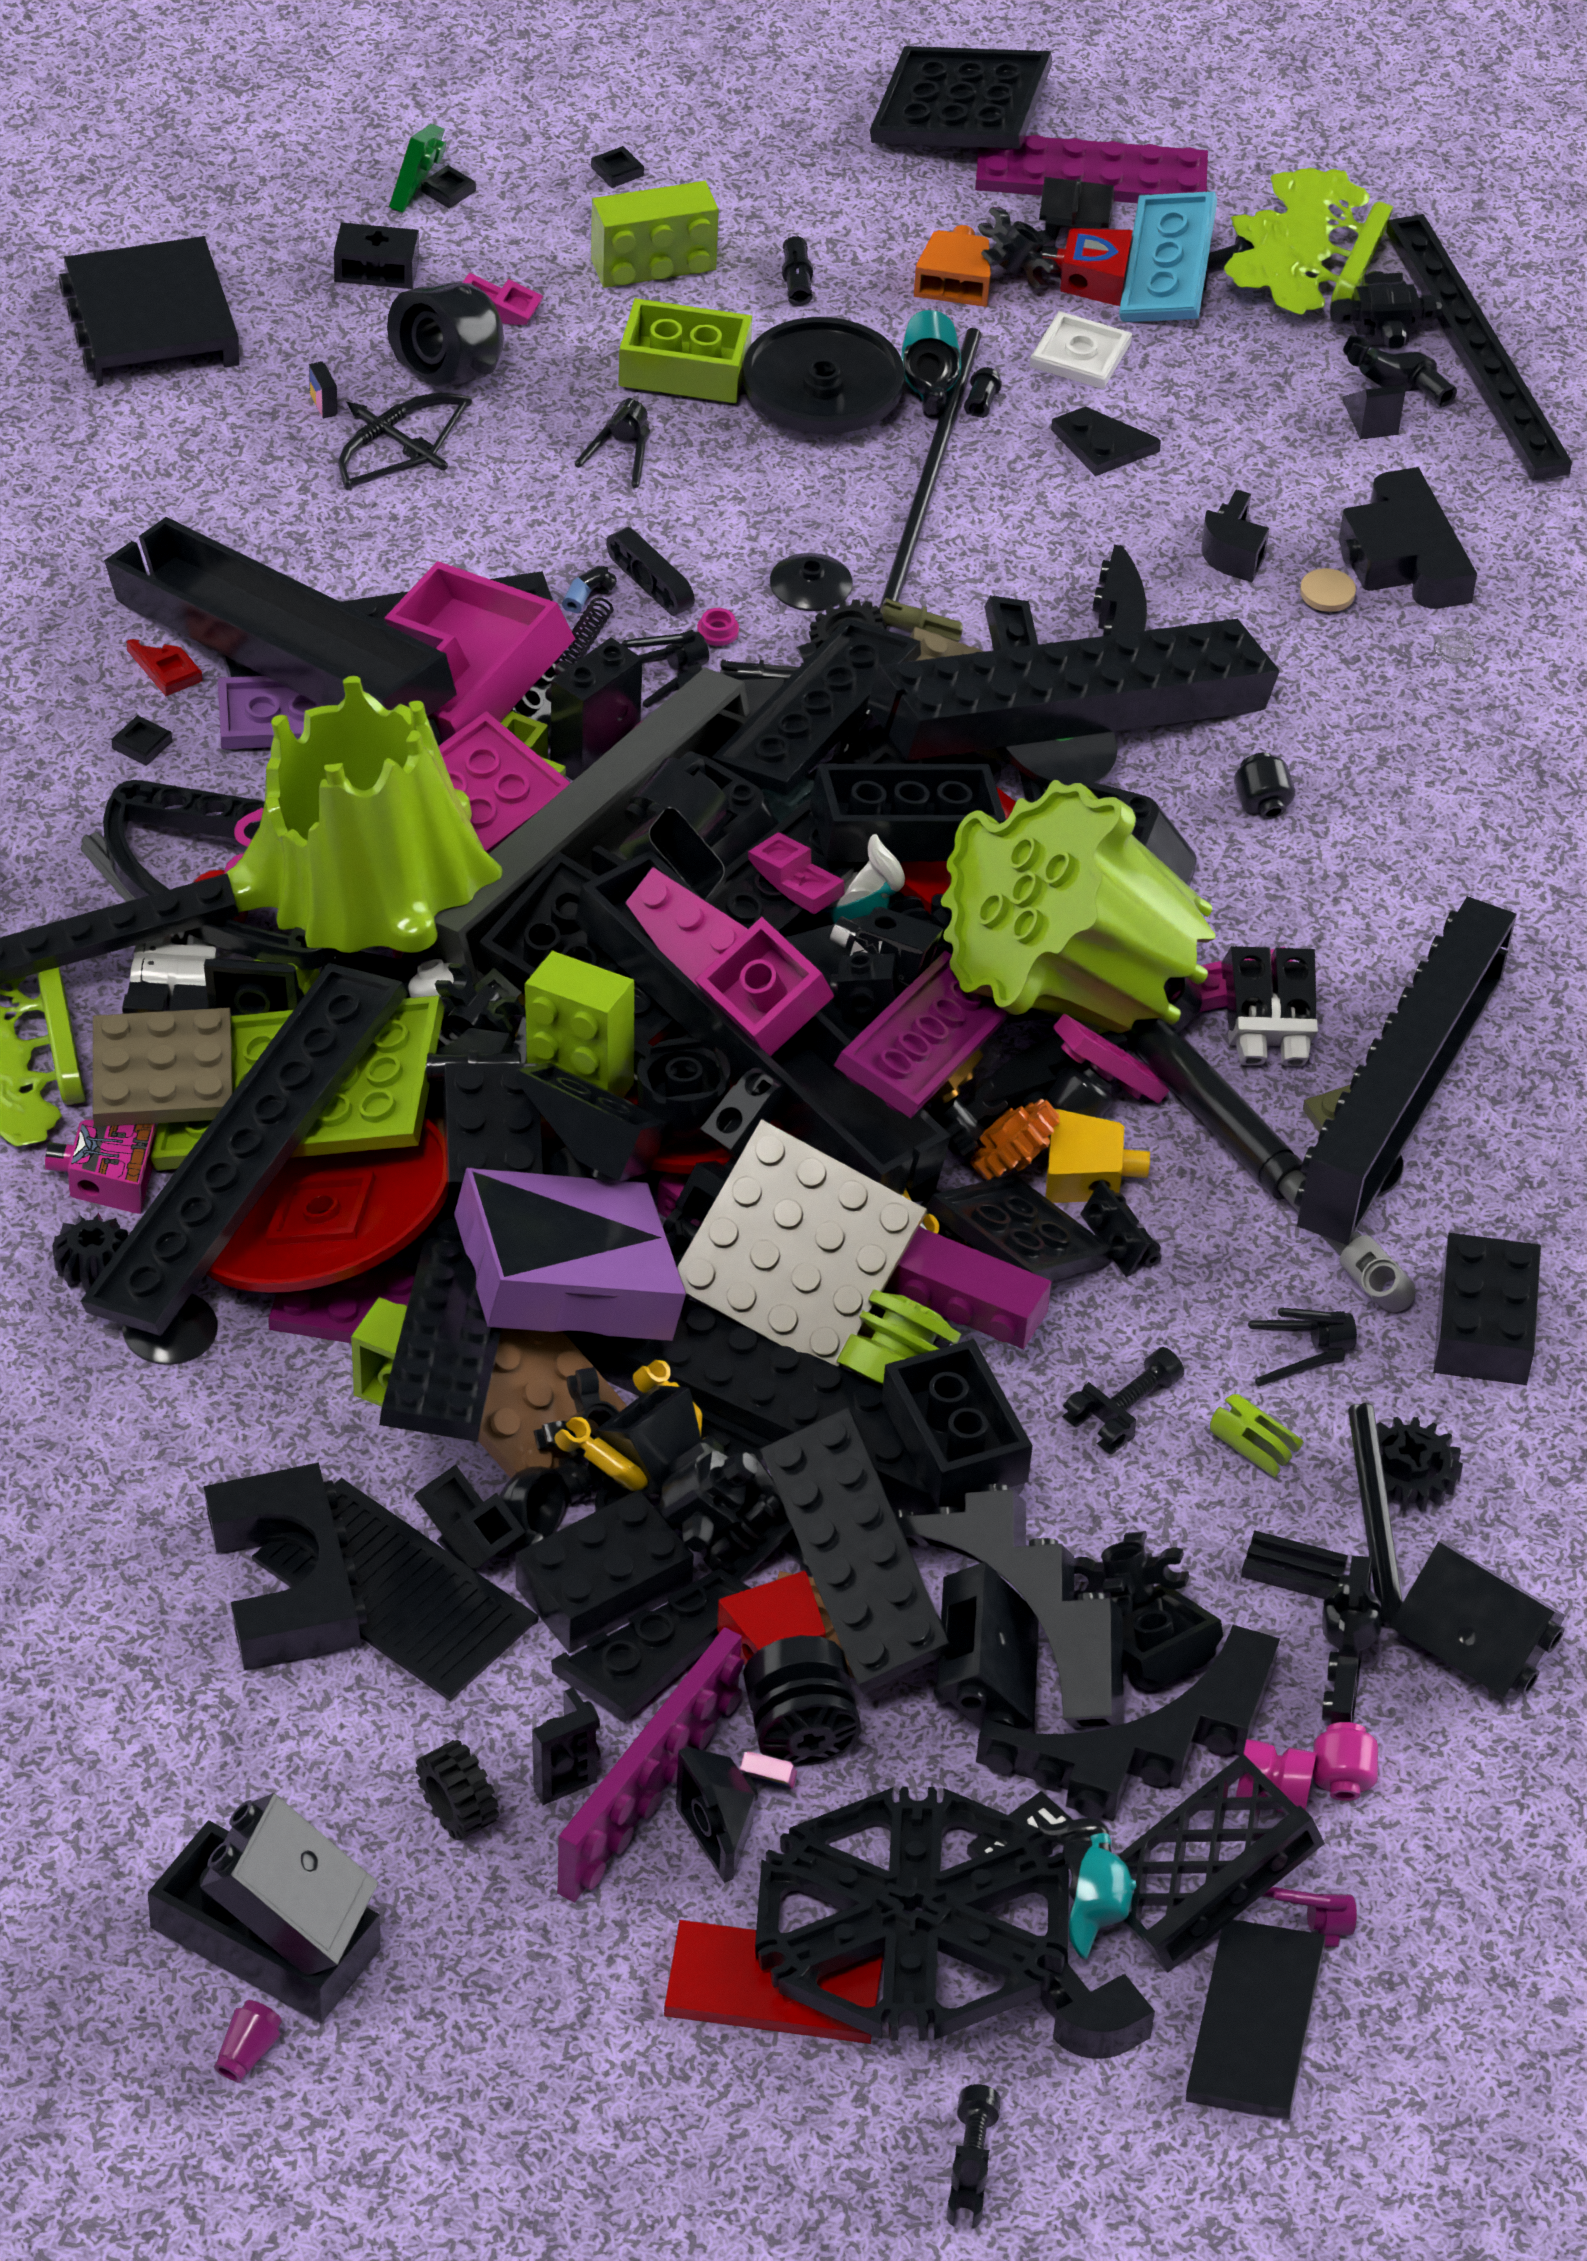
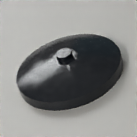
[743,317,904,434]

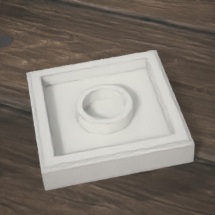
[1029,311,1132,389]

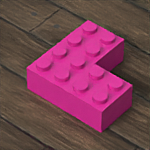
[384,561,575,742]

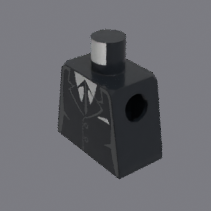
[830,907,943,994]

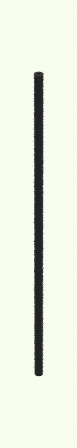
[831,328,982,759]

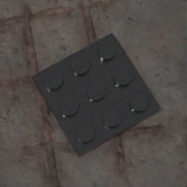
[926,1174,1114,1281]

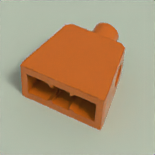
[913,225,991,307]

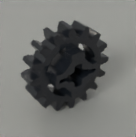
[1376,1417,1463,1511]

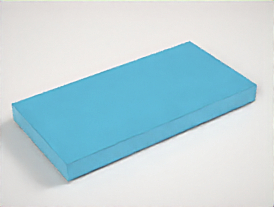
[1119,191,1217,322]

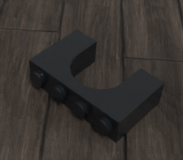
[203,1462,367,1670]

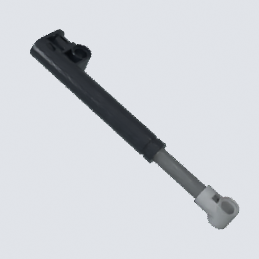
[1123,977,1416,1313]

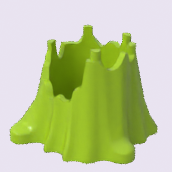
[225,676,503,953]
[941,780,1216,1035]

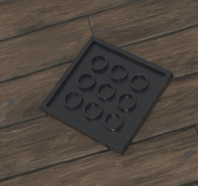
[870,46,1052,150]

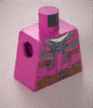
[45,1120,157,1214]

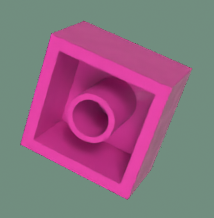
[694,917,834,1056]

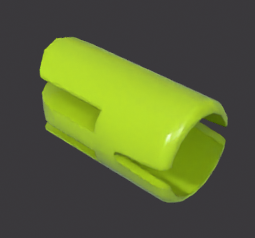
[1210,1394,1304,1478]

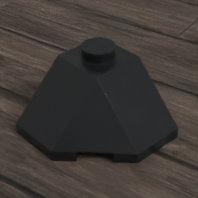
[676,1747,758,1883]

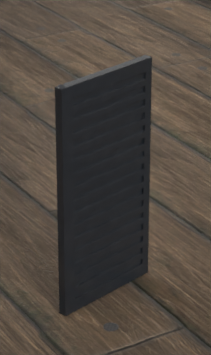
[252,1477,539,1701]

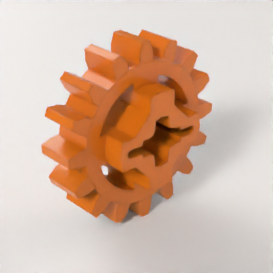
[969,1099,1060,1180]

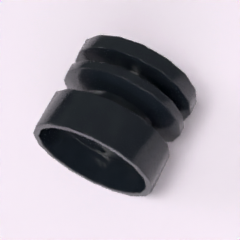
[743,1635,862,1767]

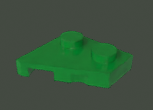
[389,124,446,212]

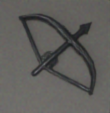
[338,393,472,490]

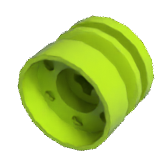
[836,1289,961,1387]

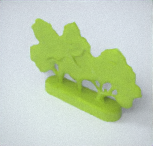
[1224,167,1394,315]
[0,967,86,1146]

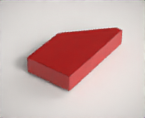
[126,639,203,697]

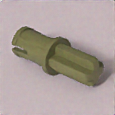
[880,598,963,642]

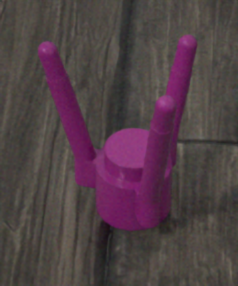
[1262,1887,1357,1947]

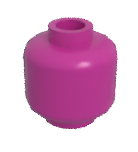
[1313,1722,1378,1801]

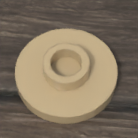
[1300,568,1356,612]

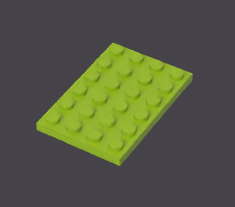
[150,995,445,1170]

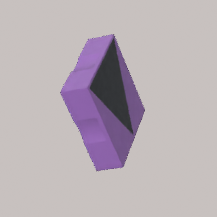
[454,1168,686,1341]

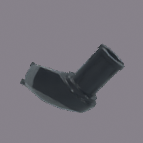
[1343,335,1457,407]

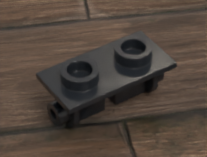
[1080,1180,1162,1277]

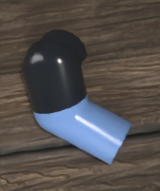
[562,566,617,614]

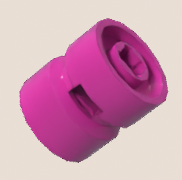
[1236,1739,1316,1813]

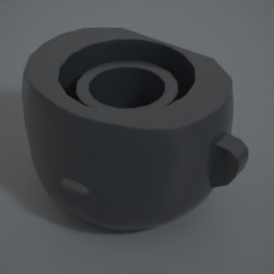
[387,282,504,386]

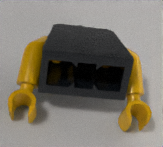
[554,1360,703,1499]

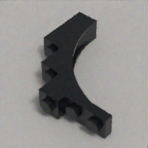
[894,1484,1124,1730]
[976,1625,1280,1821]

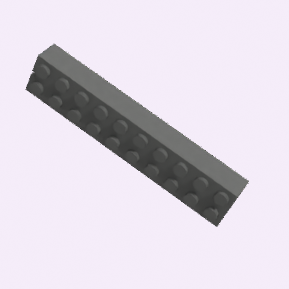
[428,667,751,984]

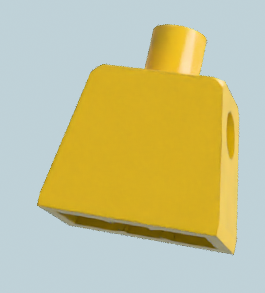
[1045,1109,1150,1203]

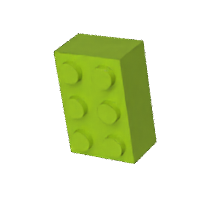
[591,180,719,288]
[618,298,753,403]
[525,951,634,1098]

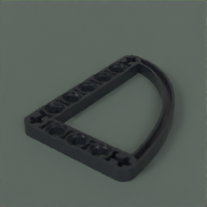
[103,780,337,970]

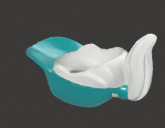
[809,834,905,924]

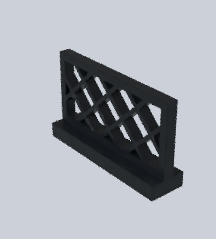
[1118,1754,1325,1973]

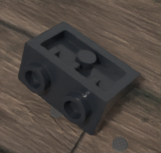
[532,1687,601,1805]

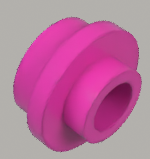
[697,608,739,646]

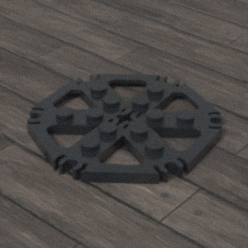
[755,1786,1069,2041]

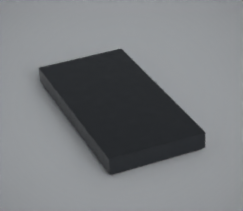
[1186,1919,1326,2120]

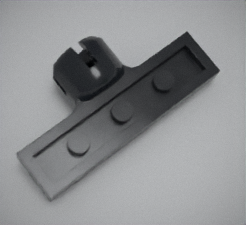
[1322,1555,1381,1724]

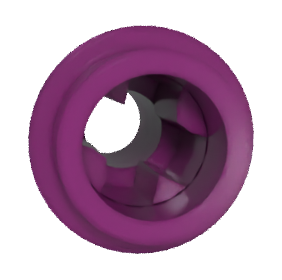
[214,2000,282,2083]

